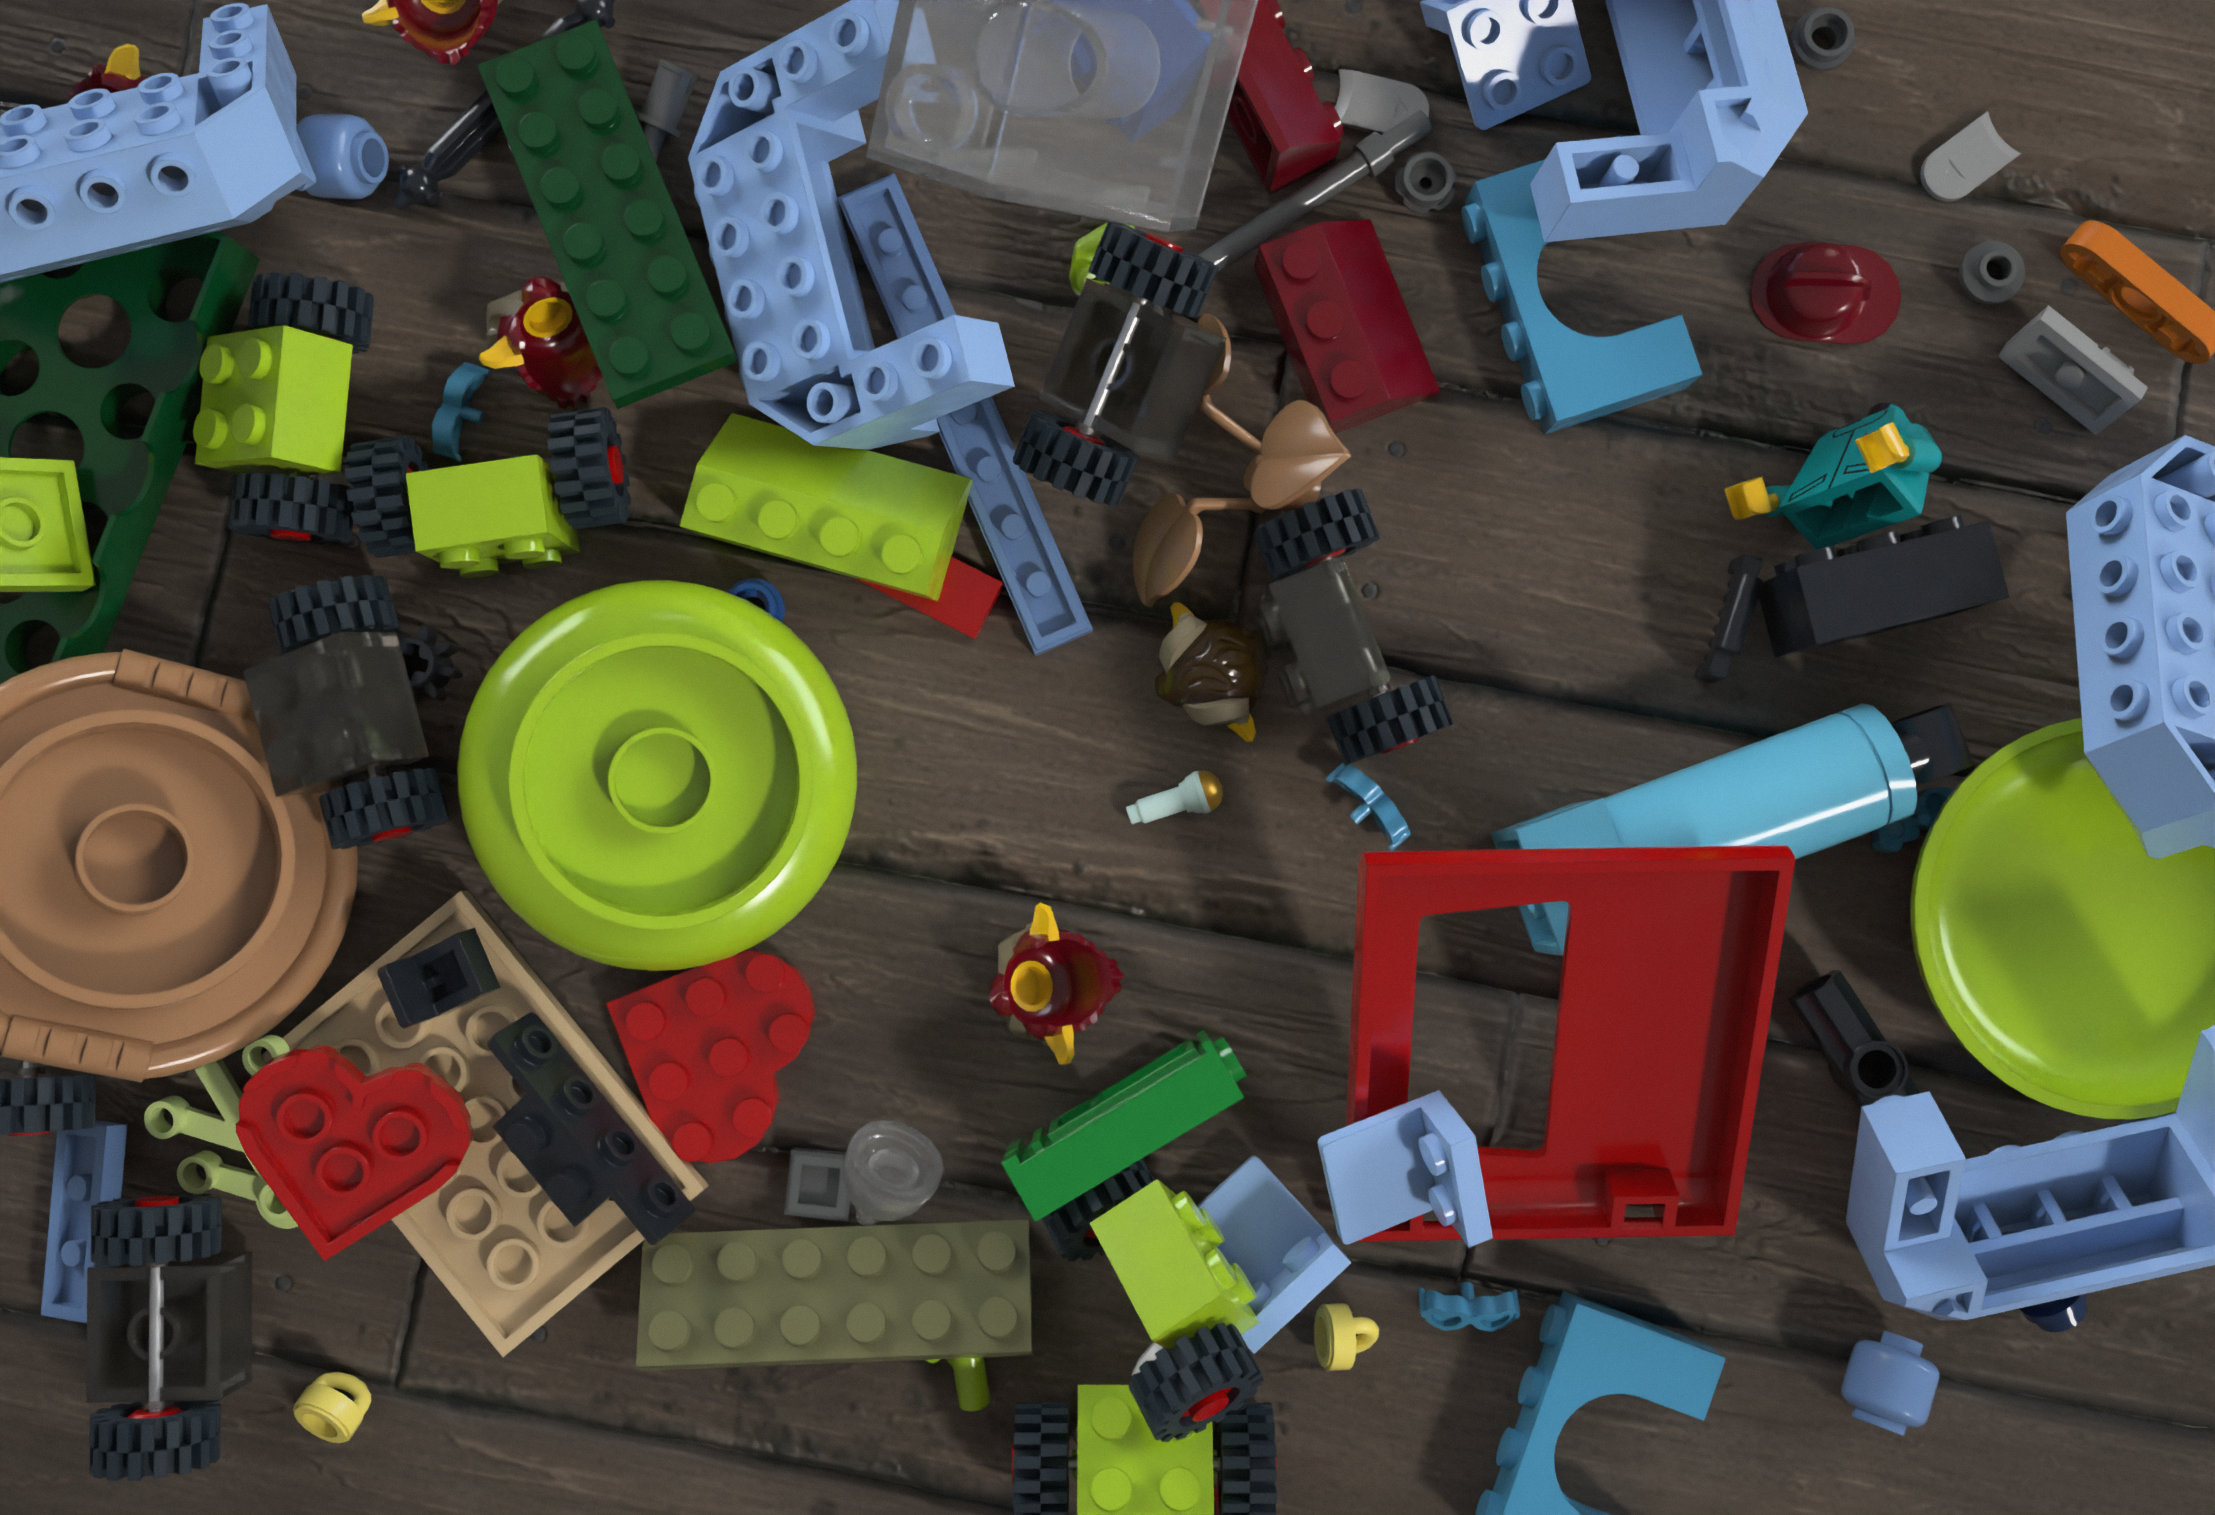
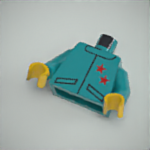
[1724,403,1942,550]

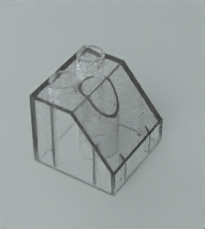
[866,0,1258,232]

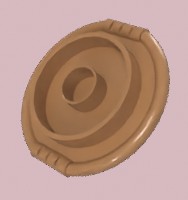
[0,649,358,1083]

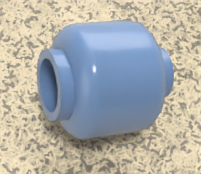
[296,114,389,200]
[1841,1330,1940,1436]

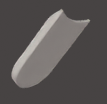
[1335,69,1429,135]
[1920,111,2022,202]

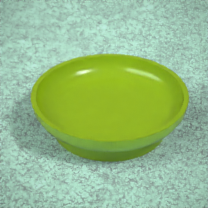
[457,580,857,971]
[1910,718,2215,1119]

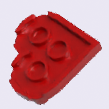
[606,950,816,1163]
[236,1045,474,1261]

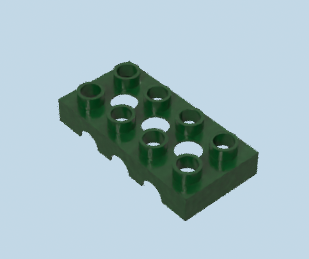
[0,231,260,684]

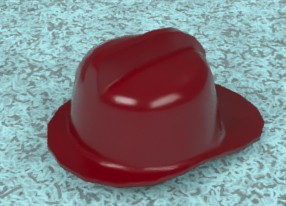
[1750,242,1901,345]

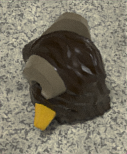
[1155,602,1271,742]

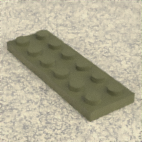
[636,1219,1033,1371]

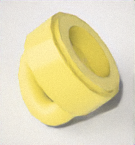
[1314,1303,1379,1371]
[293,1372,371,1443]

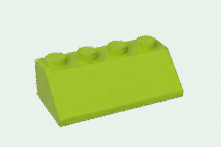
[680,413,973,601]

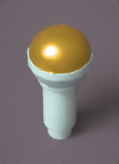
[1126,770,1223,824]

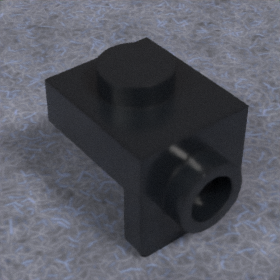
[377,928,501,1029]

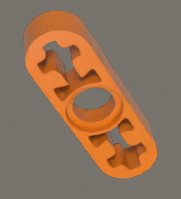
[2060,220,2215,364]

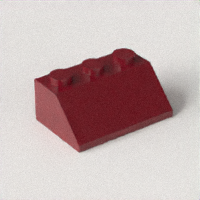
[1186,0,1344,196]
[1254,219,1440,434]

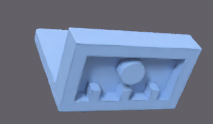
[1420,0,1591,130]
[1317,1090,1493,1248]
[1197,1155,1351,1354]

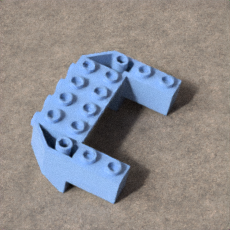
[688,0,1015,450]
[1530,0,1808,242]
[0,3,316,283]
[2066,435,2215,859]
[1846,1025,2215,1320]

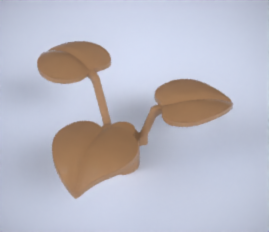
[1132,313,1351,608]

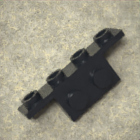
[487,1012,695,1245]

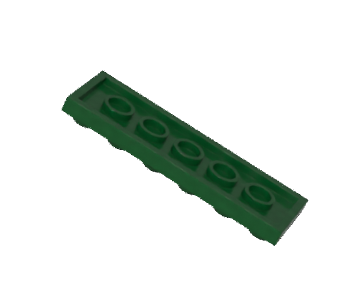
[477,20,738,409]

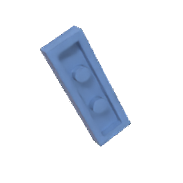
[41,1120,127,1324]

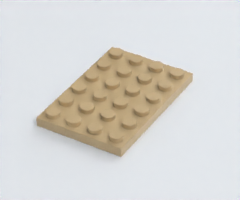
[261,891,709,1357]

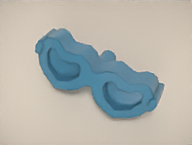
[432,362,492,462]
[1324,762,1411,851]
[1872,787,1954,854]
[1418,1282,1521,1332]

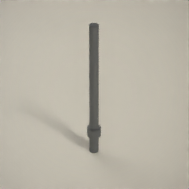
[1106,110,1433,335]

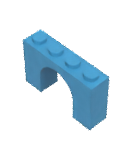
[1461,135,1703,435]
[1475,1290,1726,1515]

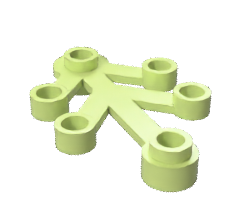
[144,1035,298,1229]

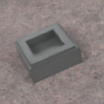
[784,1147,858,1221]

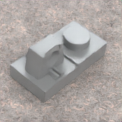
[1998,305,2148,435]

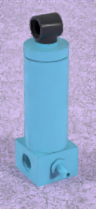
[1490,703,1974,956]

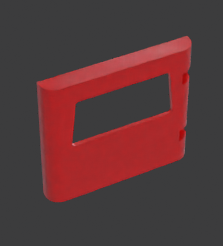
[1346,845,1796,1242]

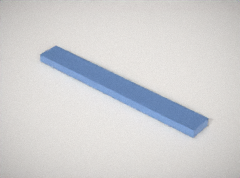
[837,173,1093,656]

